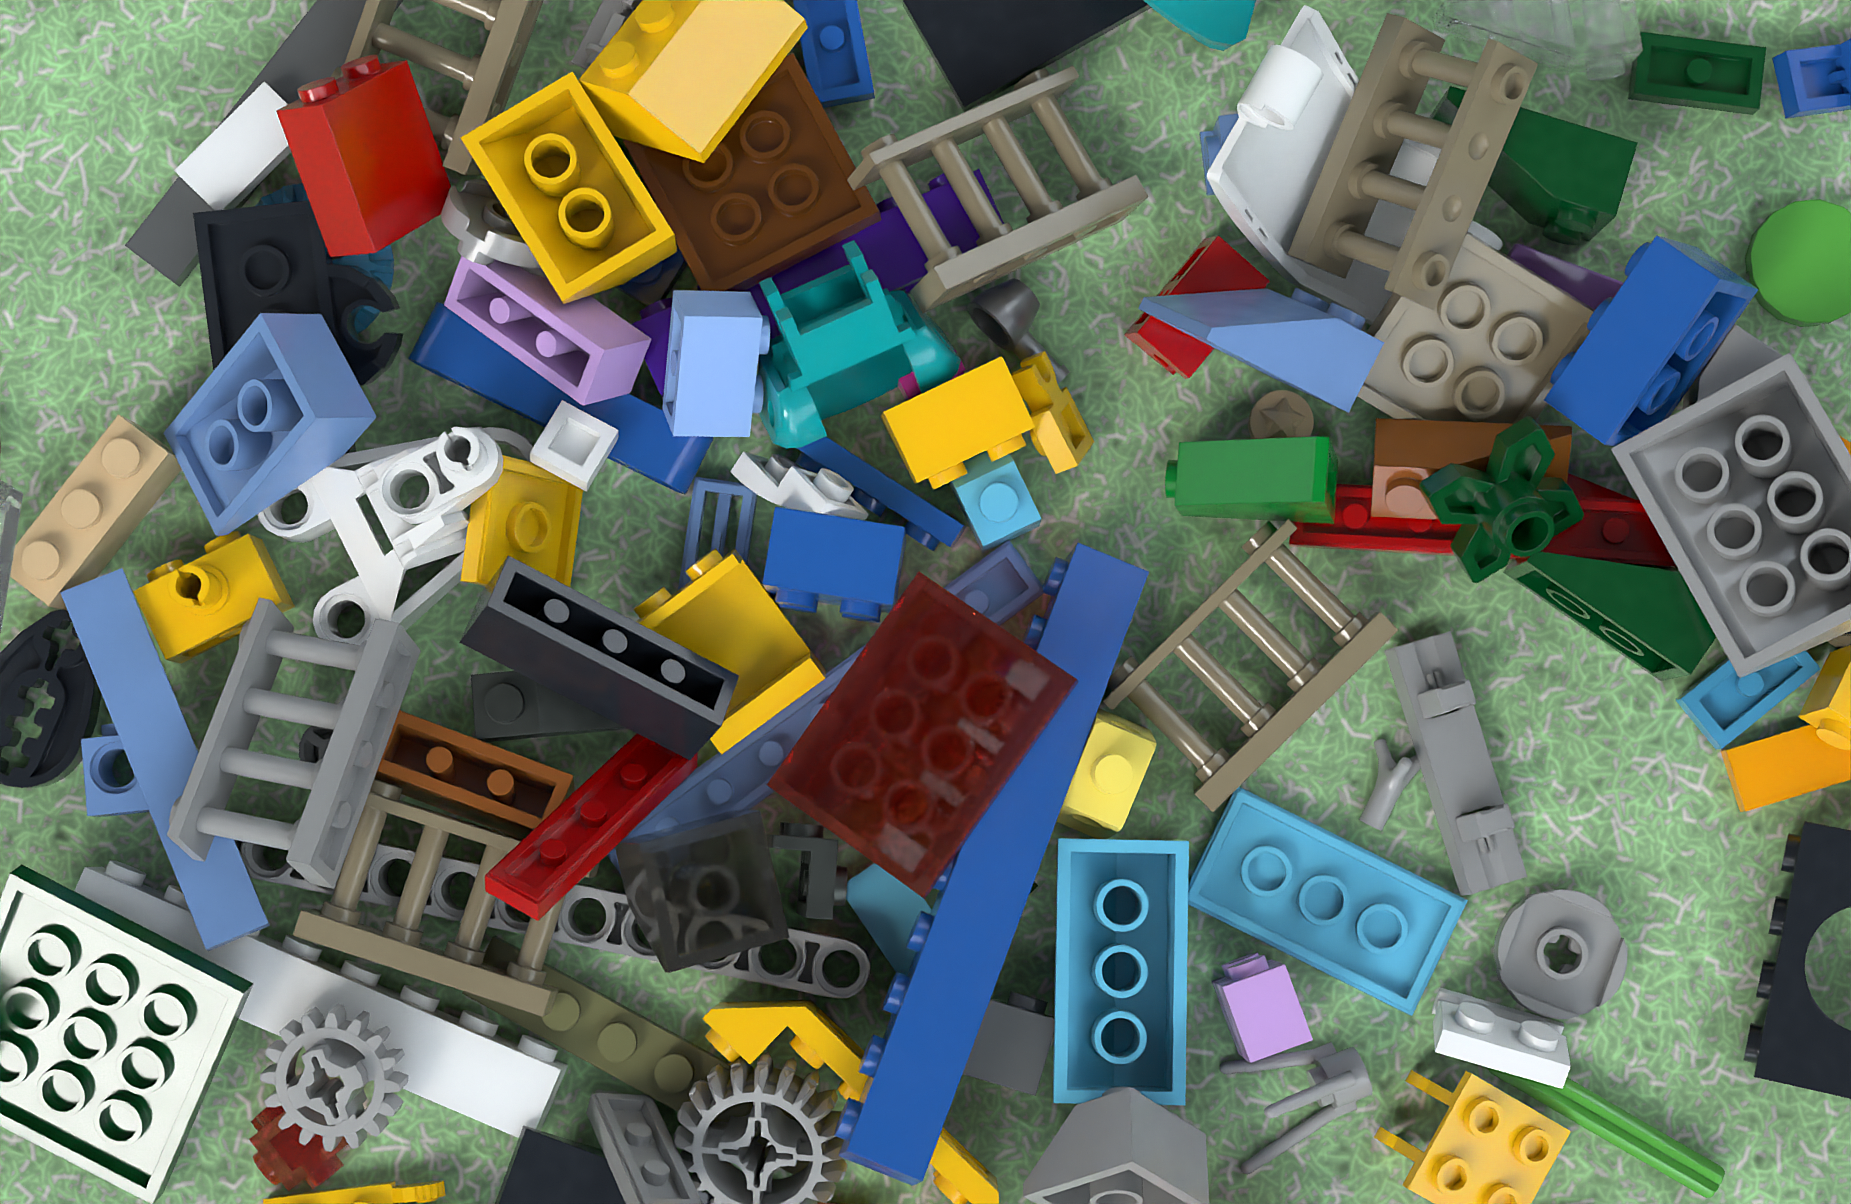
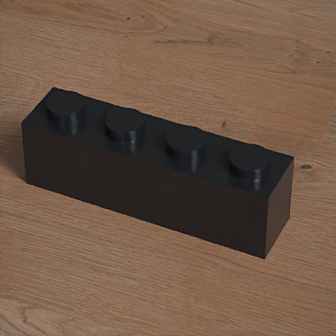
[459,555,739,760]

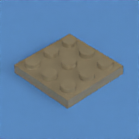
[1357,231,1595,424]

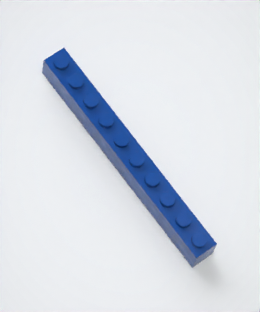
[834,543,1149,1186]

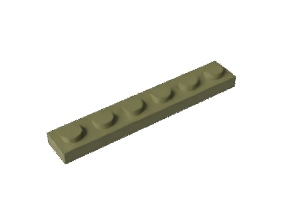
[462,936,810,1175]

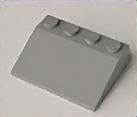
[1611,352,1851,678]

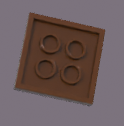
[623,53,882,292]

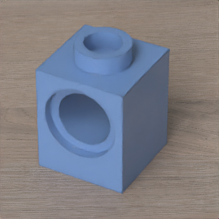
[81,724,149,817]

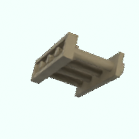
[331,0,544,175]
[1287,13,1538,310]
[847,66,1149,313]
[1103,519,1399,812]
[293,779,600,1017]

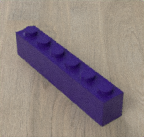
[631,169,1004,398]

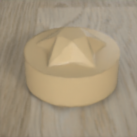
[1248,390,1314,439]

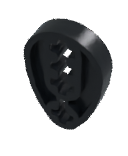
[0,610,102,788]

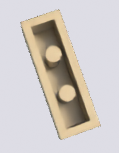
[0,414,182,610]

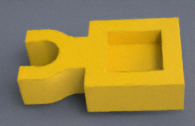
[1011,351,1095,474]

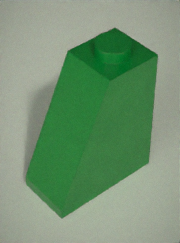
[1165,436,1338,524]

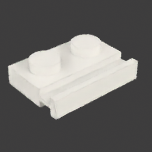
[1432,987,1571,1089]

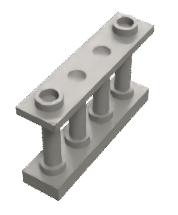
[167,598,421,889]

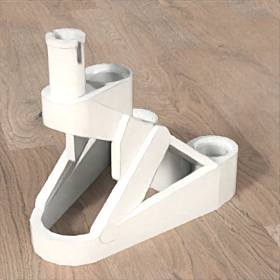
[257,427,534,645]

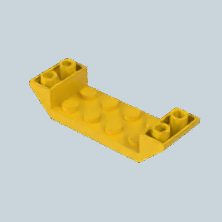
[702,1000,999,1204]

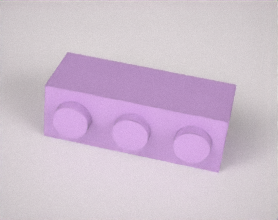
[444,255,651,406]

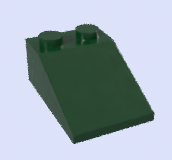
[1429,86,1638,245]
[1503,551,1716,681]

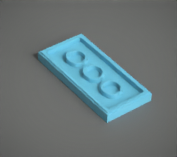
[1188,787,1468,1016]

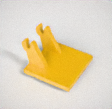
[1374,1070,1571,1204]

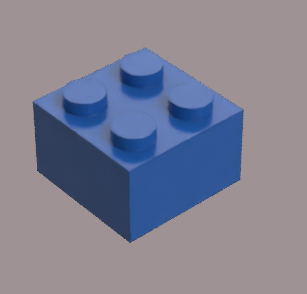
[763,507,906,623]

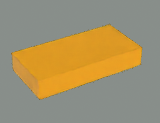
[1721,724,1851,812]

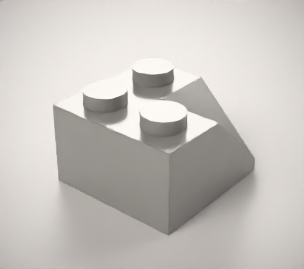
[1023,1087,1209,1204]

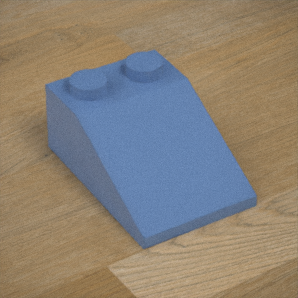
[1138,288,1384,413]
[164,313,377,536]

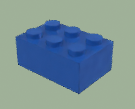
[1544,235,1759,446]

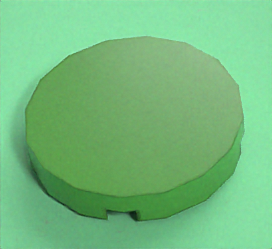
[1745,199,1851,327]

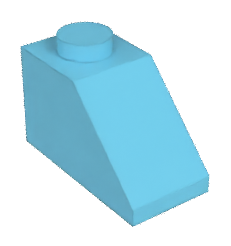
[949,451,1042,554]

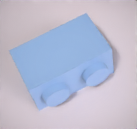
[662,290,770,437]

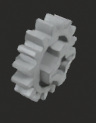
[260,1004,409,1152]

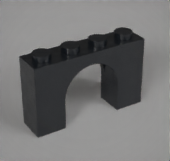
[1743,821,1851,1099]

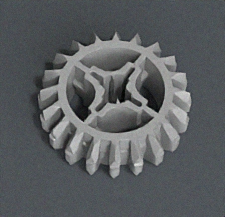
[674,1051,848,1204]

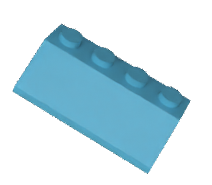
[1053,838,1189,1105]

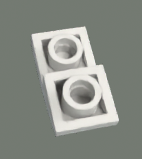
[730,451,869,521]

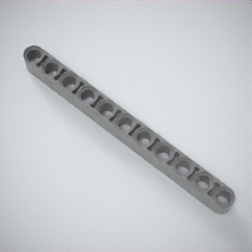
[235,840,871,998]

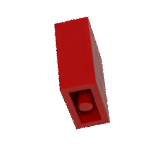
[276,55,451,257]

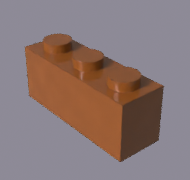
[374,710,575,839]

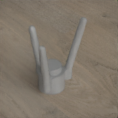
[1219,1042,1373,1174]

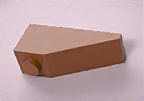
[1371,418,1572,519]

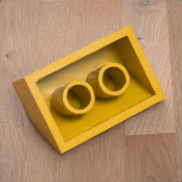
[579,0,808,163]
[460,72,677,304]

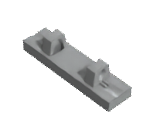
[1385,631,1527,896]

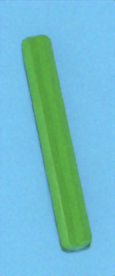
[1488,1068,1725,1198]

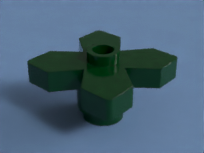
[1419,416,1584,583]

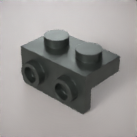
[764,822,848,920]

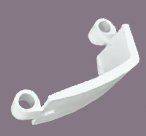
[1207,5,1503,325]

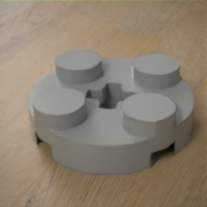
[441,179,546,277]
[1494,889,1628,1019]

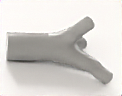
[1359,739,1421,831]

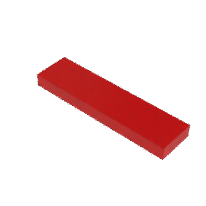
[485,734,698,921]

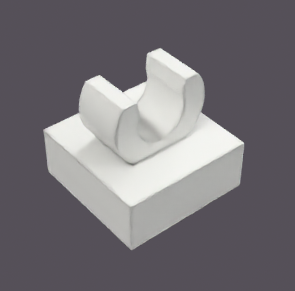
[530,400,619,492]

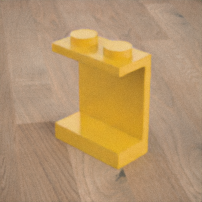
[633,548,826,755]

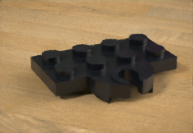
[193,200,403,454]

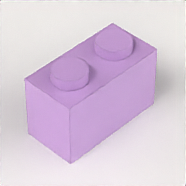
[1211,953,1313,1063]

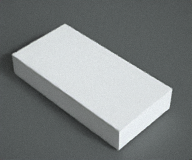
[174,82,291,210]

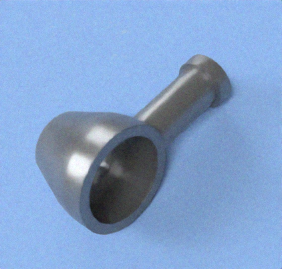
[968,278,1070,384]

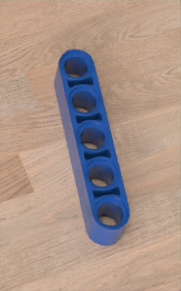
[408,302,714,495]

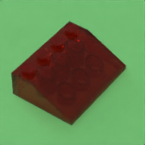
[767,571,1079,899]

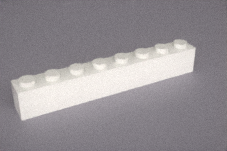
[74,860,568,1138]

